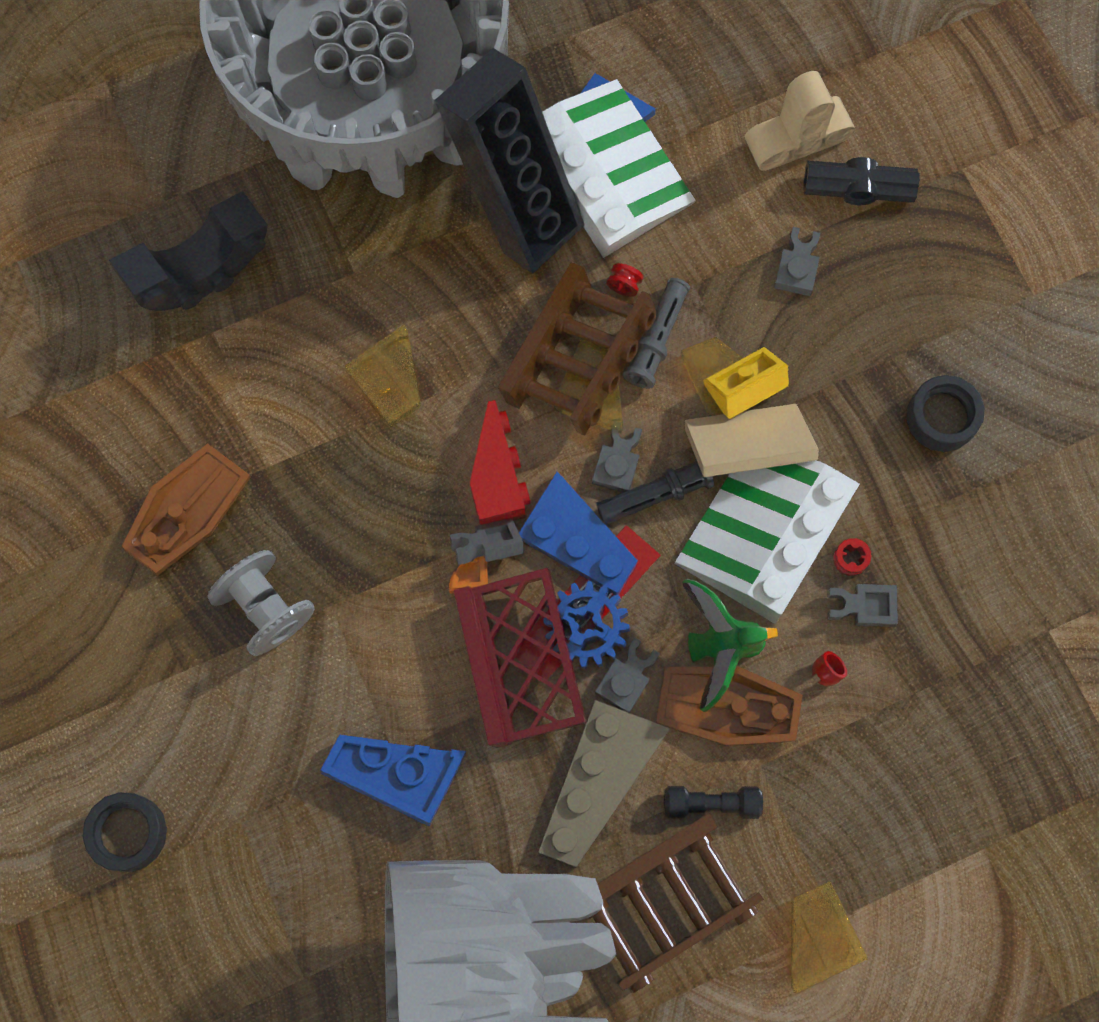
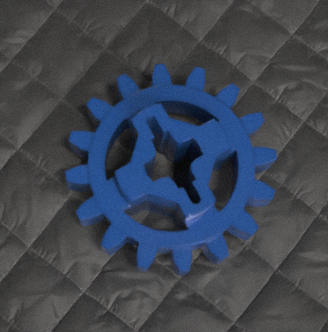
[543,581,630,669]

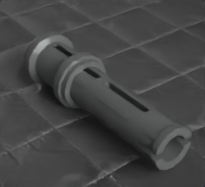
[622,278,690,389]

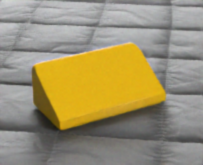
[703,347,789,419]

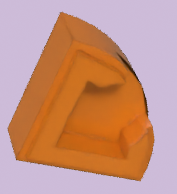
[449,556,488,594]

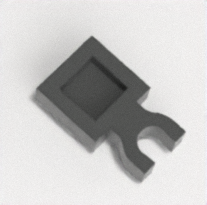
[774,227,820,296]
[592,422,642,493]
[450,518,524,565]
[827,584,898,627]
[595,638,660,713]

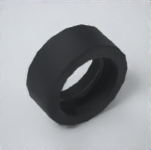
[906,375,985,452]
[82,792,167,872]

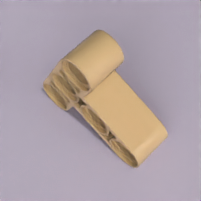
[744,71,855,171]

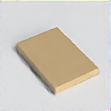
[685,404,819,477]

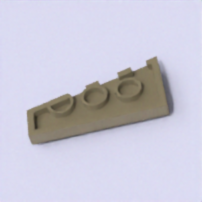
[538,700,670,868]

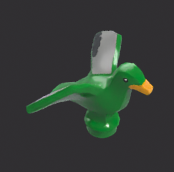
[682,579,778,712]

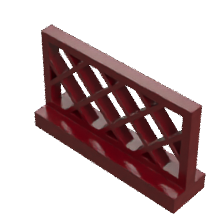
[454,568,586,748]

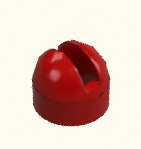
[812,651,847,686]

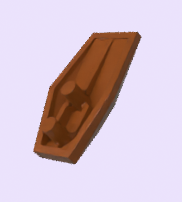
[122,443,251,576]
[656,667,803,746]

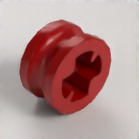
[606,263,644,297]
[833,538,871,576]

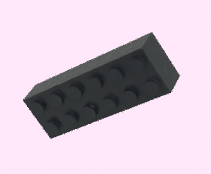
[434,48,585,274]

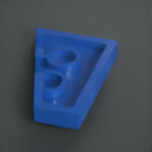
[519,472,638,595]
[320,735,466,827]

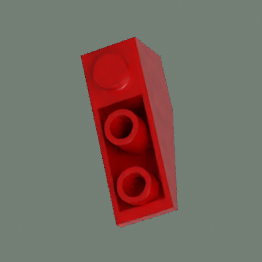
[470,400,531,525]

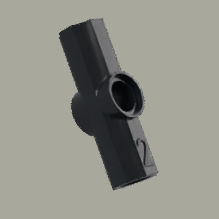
[803,157,920,206]

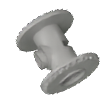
[207,550,315,656]

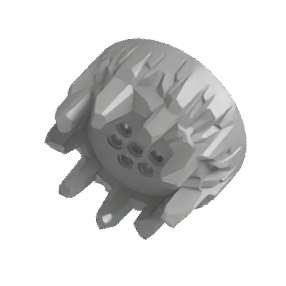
[199,0,509,198]
[385,860,616,1022]

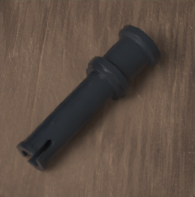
[596,458,714,525]

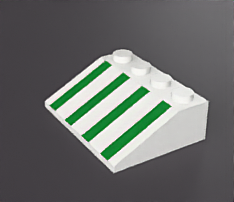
[542,79,696,258]
[674,460,860,624]

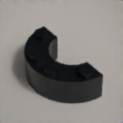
[109,191,268,311]

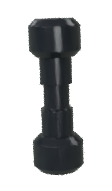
[664,786,763,819]

